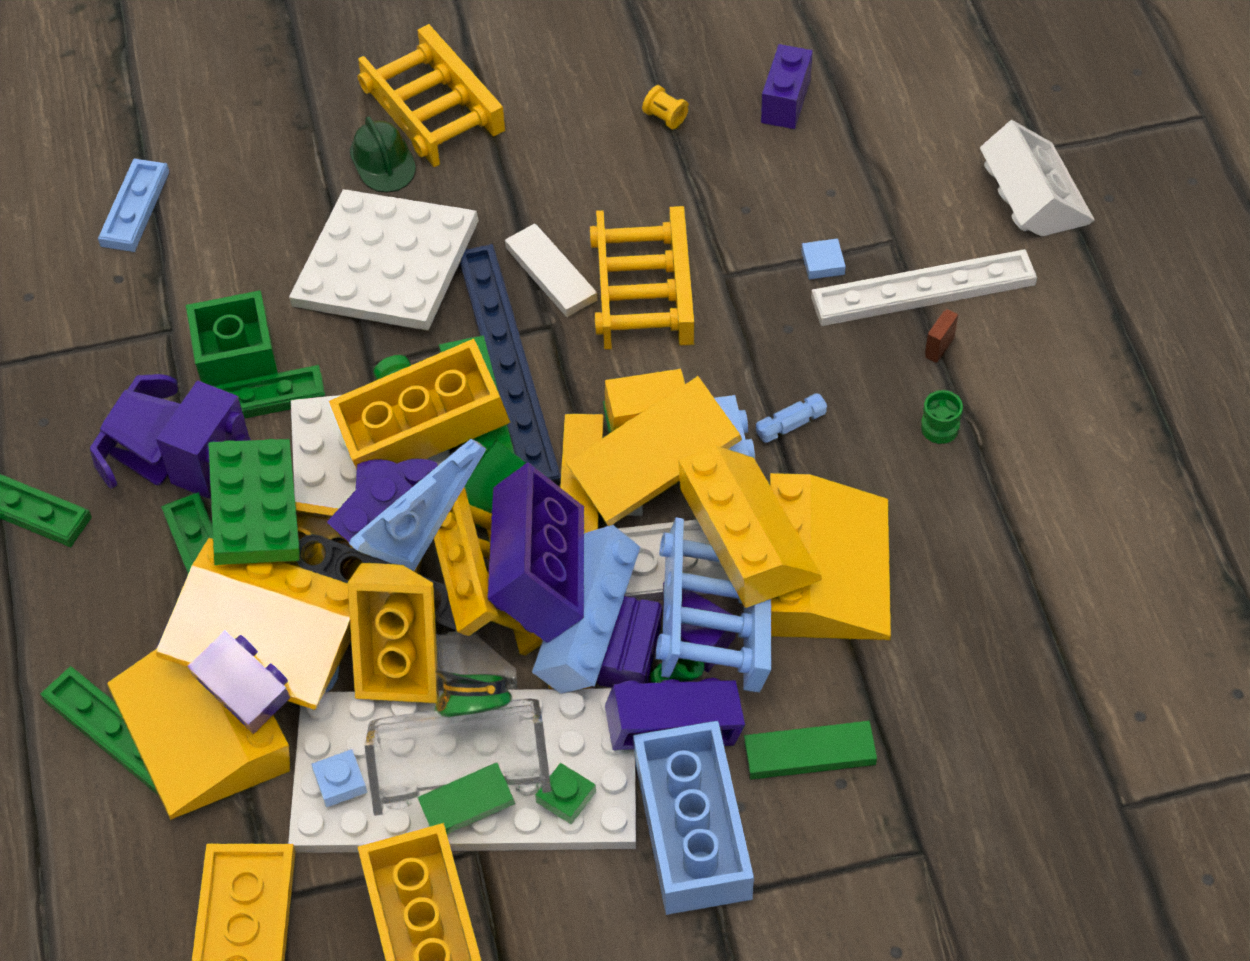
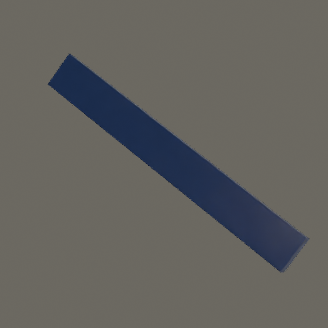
[459,244,561,486]

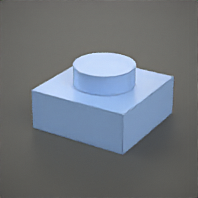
[311,749,367,807]

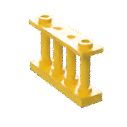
[357,24,505,167]
[590,206,694,350]
[434,487,543,656]

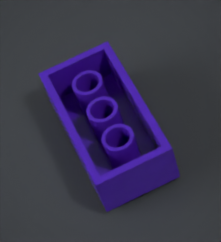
[488,462,584,643]

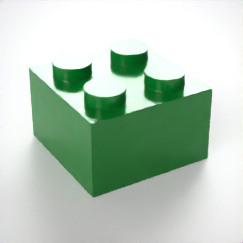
[186,290,278,386]

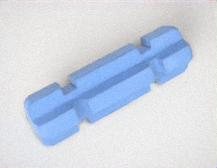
[755,393,827,443]

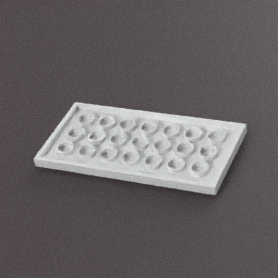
[288,688,636,853]

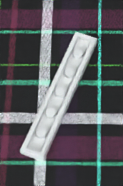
[811,249,1037,326]

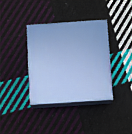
[801,238,846,280]

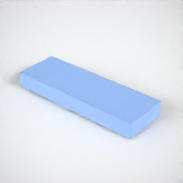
[98,159,169,252]

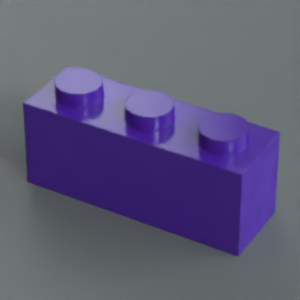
[605,678,745,750]

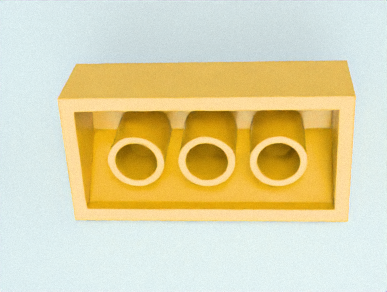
[678,445,822,608]

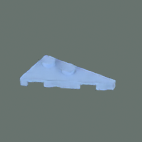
[349,439,486,571]

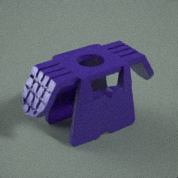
[90,374,180,489]

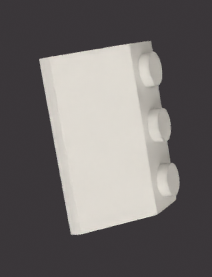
[980,120,1095,237]

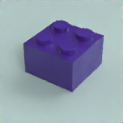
[156,380,250,499]

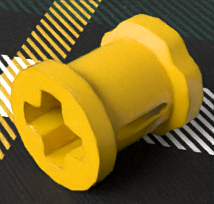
[642,85,689,130]

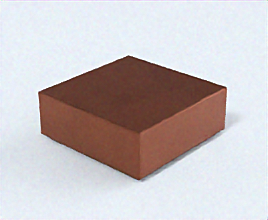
[925,309,958,363]

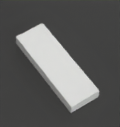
[505,224,597,317]

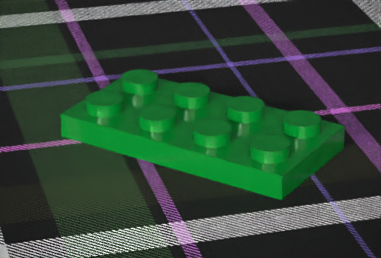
[208,439,299,565]

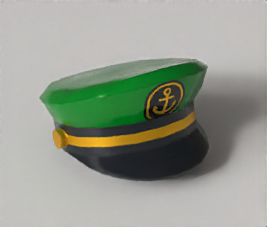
[435,670,512,717]

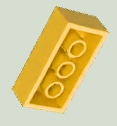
[329,339,511,469]
[358,823,481,961]

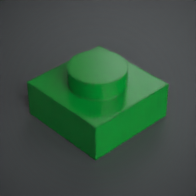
[535,762,596,824]

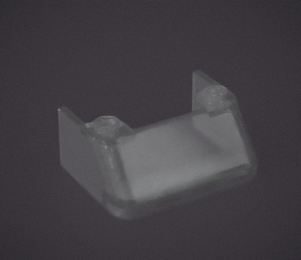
[364,698,551,816]

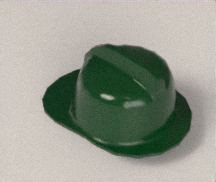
[349,116,416,193]

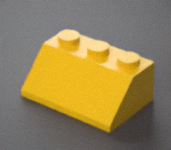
[348,563,439,703]

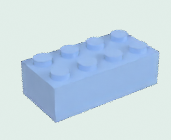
[633,721,754,915]

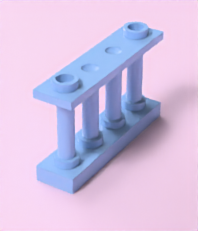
[656,517,771,693]

